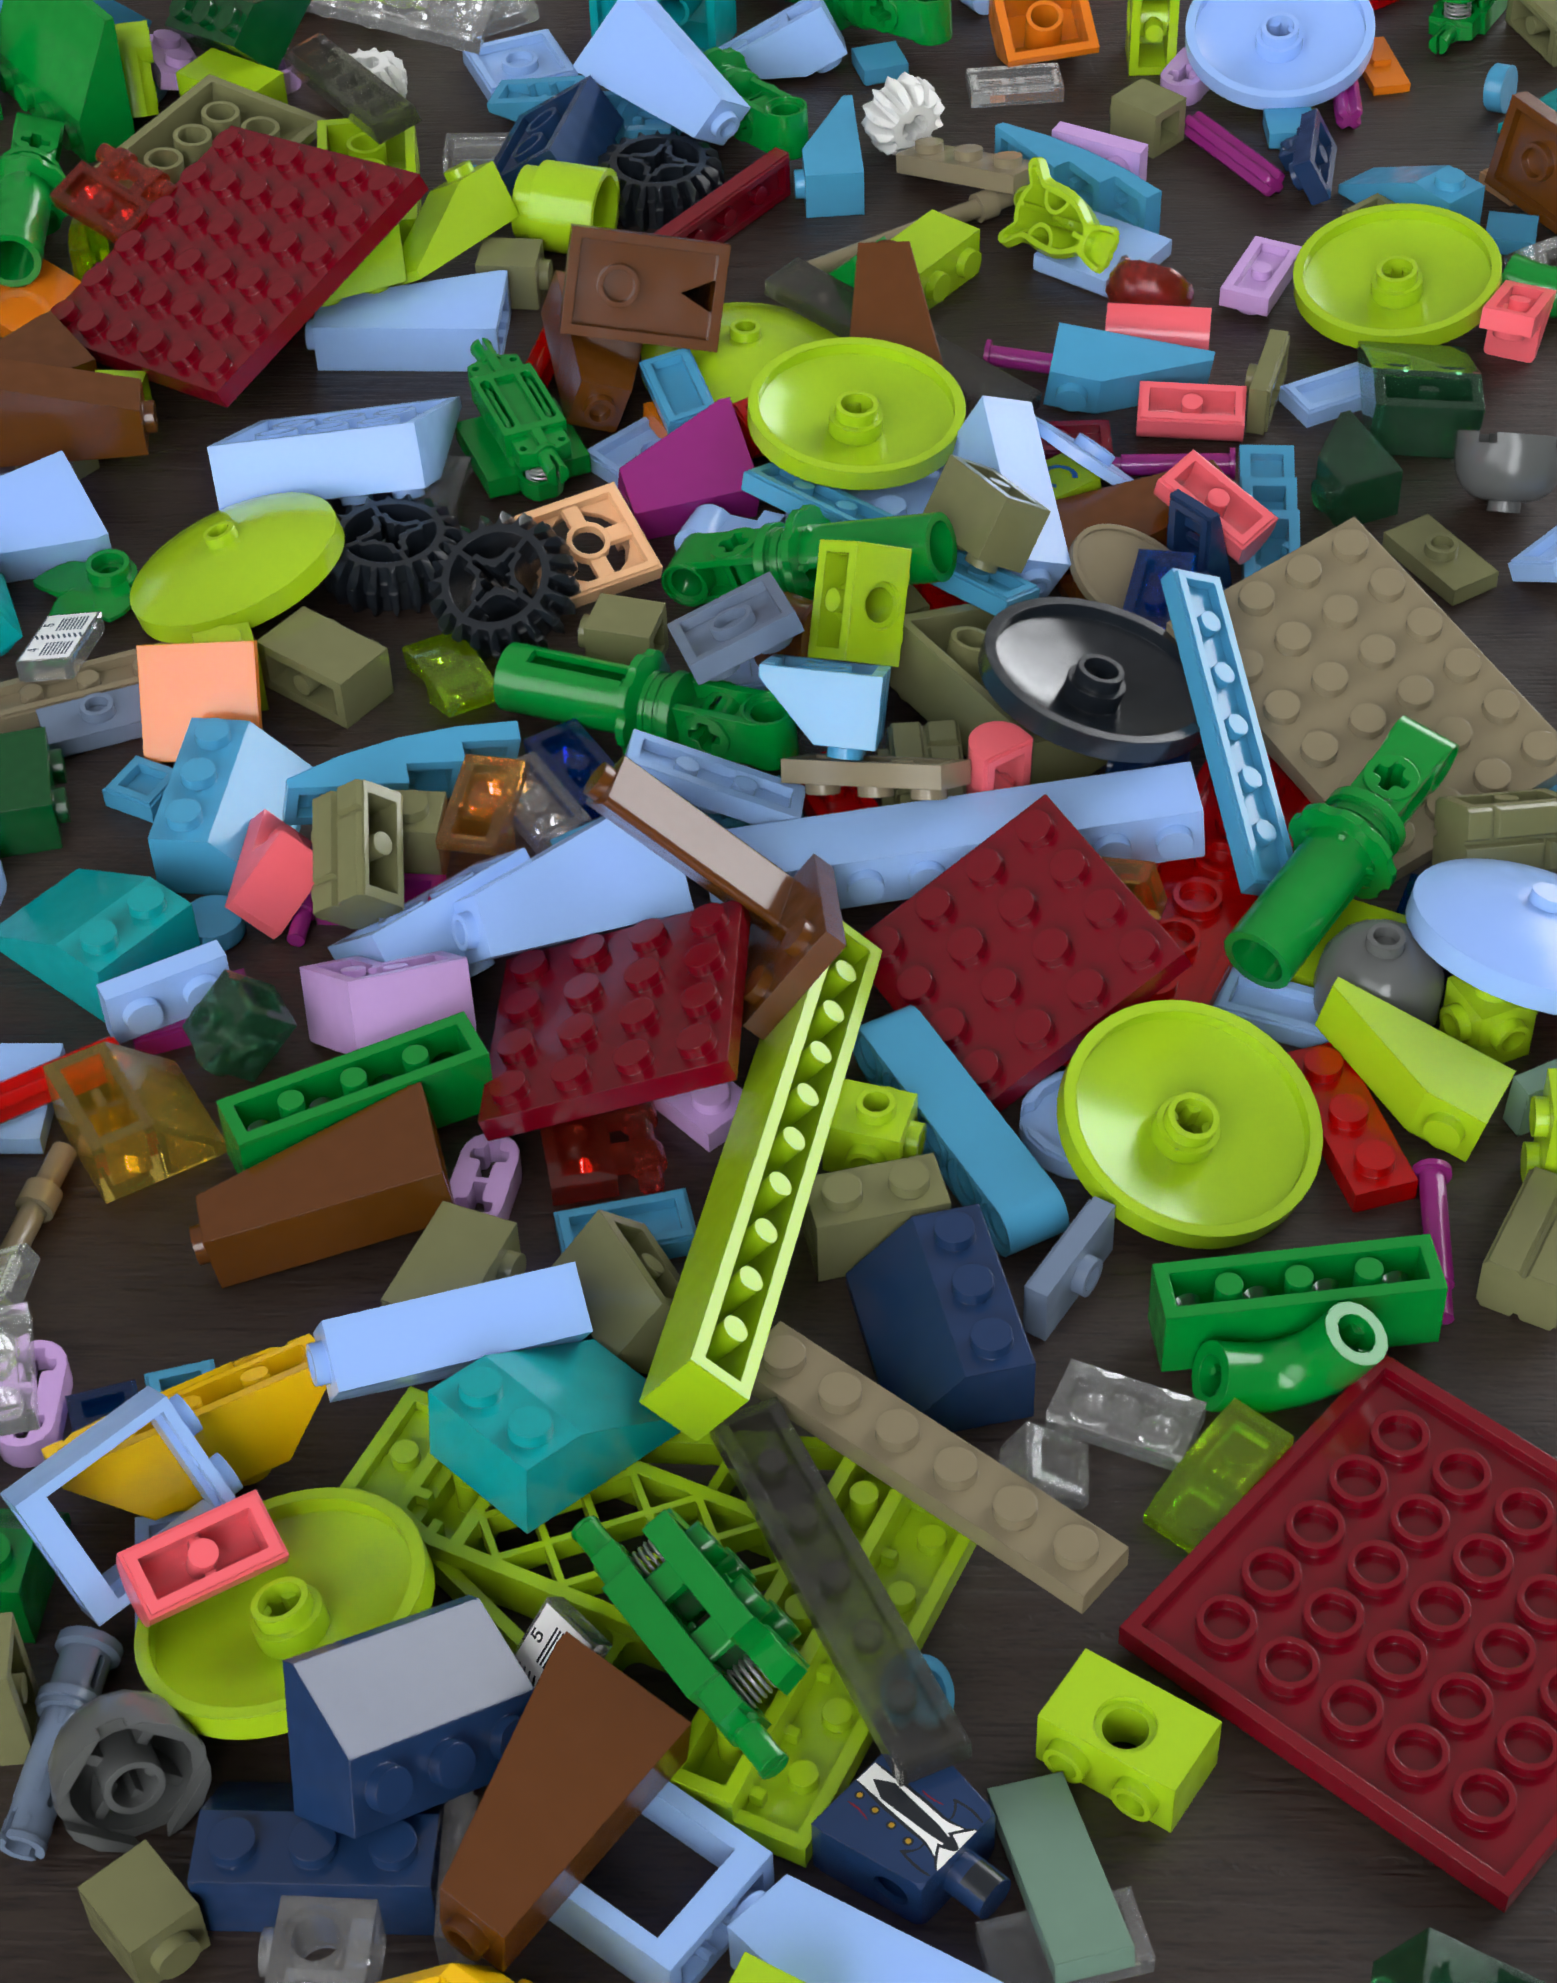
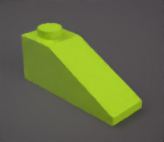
[390,160,520,287]
[1315,977,1516,1162]

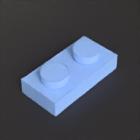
[96,939,235,1044]

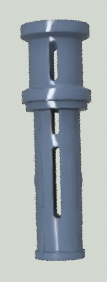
[0,1625,124,1861]

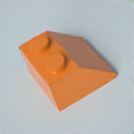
[988,0,1100,67]

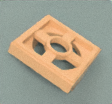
[514,482,663,608]

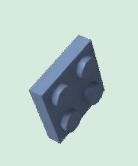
[666,571,805,686]

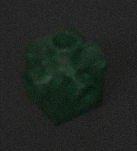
[182,969,297,1082]

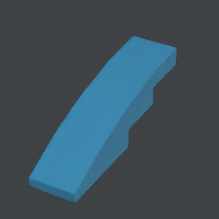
[487,75,682,144]
[995,122,1162,234]
[1238,444,1300,580]
[282,721,521,826]

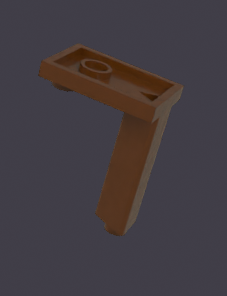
[1484,91,1557,235]
[558,223,731,352]
[583,755,847,1040]

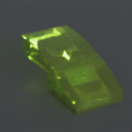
[68,193,110,281]
[402,633,495,718]
[1143,1398,1294,1553]

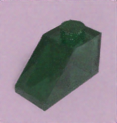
[1311,410,1403,527]

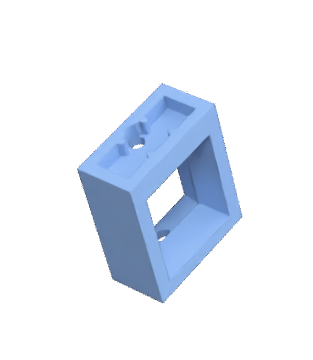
[0,1386,243,1626]
[549,1782,775,1983]

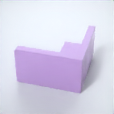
[299,951,476,1054]

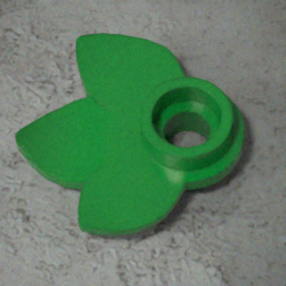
[33,549,138,622]

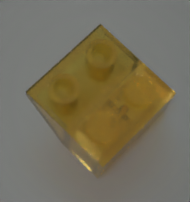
[43,1041,227,1204]

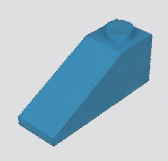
[793,95,865,218]
[1338,165,1485,225]
[1043,322,1215,414]

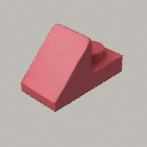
[1479,280,1557,363]
[225,809,314,940]

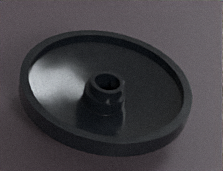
[978,597,1202,763]

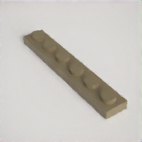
[751,1321,1129,1614]

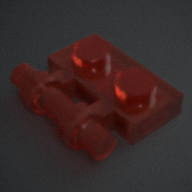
[49,143,177,243]
[539,1101,668,1206]

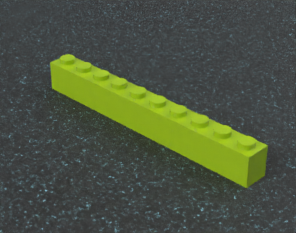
[639,921,882,1442]

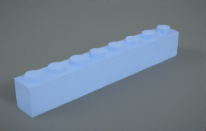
[709,761,1205,909]

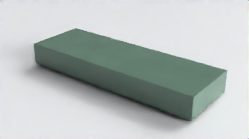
[987,1772,1135,1983]

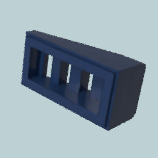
[1167,489,1232,588]

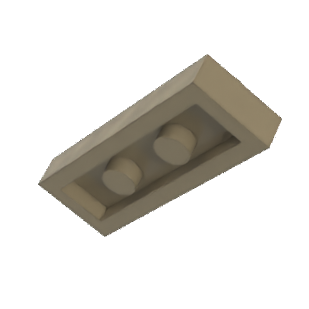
[896,137,1030,195]
[781,753,971,800]

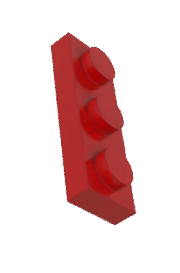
[1287,1042,1419,1213]

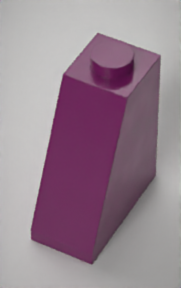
[618,397,759,540]

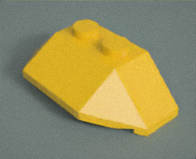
[41,1333,326,1521]

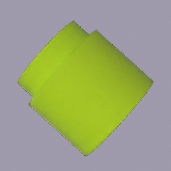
[511,159,620,254]

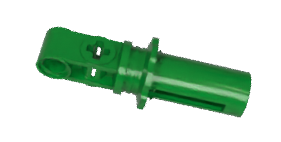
[783,0,953,46]
[702,47,809,160]
[0,112,73,287]
[661,504,957,607]
[493,642,800,771]
[1224,715,1459,989]

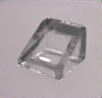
[999,1421,1089,1509]

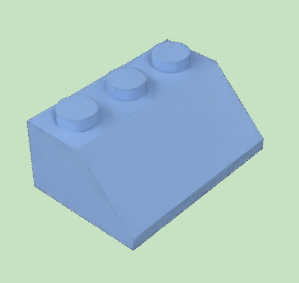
[328,847,530,978]

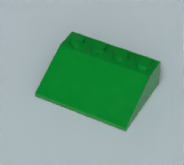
[0,0,135,164]

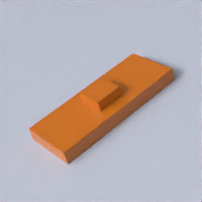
[1362,36,1411,96]

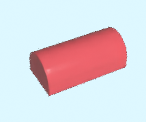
[1105,303,1212,350]
[1136,381,1247,442]
[1154,449,1278,565]
[966,721,1033,794]
[116,1489,289,1628]

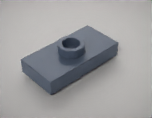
[35,684,142,757]
[1023,1196,1116,1341]

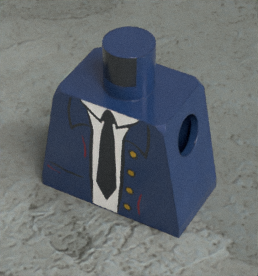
[811,1725,1011,1924]

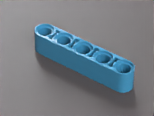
[853,1005,1069,1257]

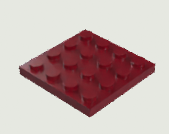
[862,794,1192,1113]
[478,900,751,1141]

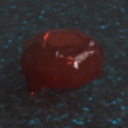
[1105,255,1194,307]

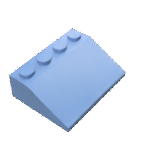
[207,396,462,510]

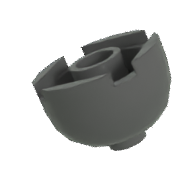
[1454,430,1557,514]
[1313,919,1445,1027]
[47,1689,212,1853]

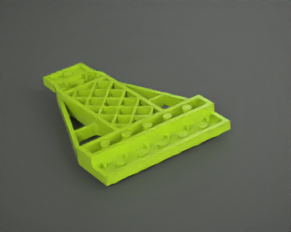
[339,1386,977,1868]

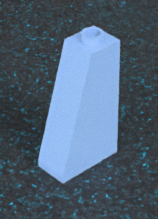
[573,0,751,146]
[305,270,512,372]
[938,395,1071,597]
[0,450,112,583]
[452,816,694,965]
[306,1262,593,1403]
[727,1874,1003,1983]

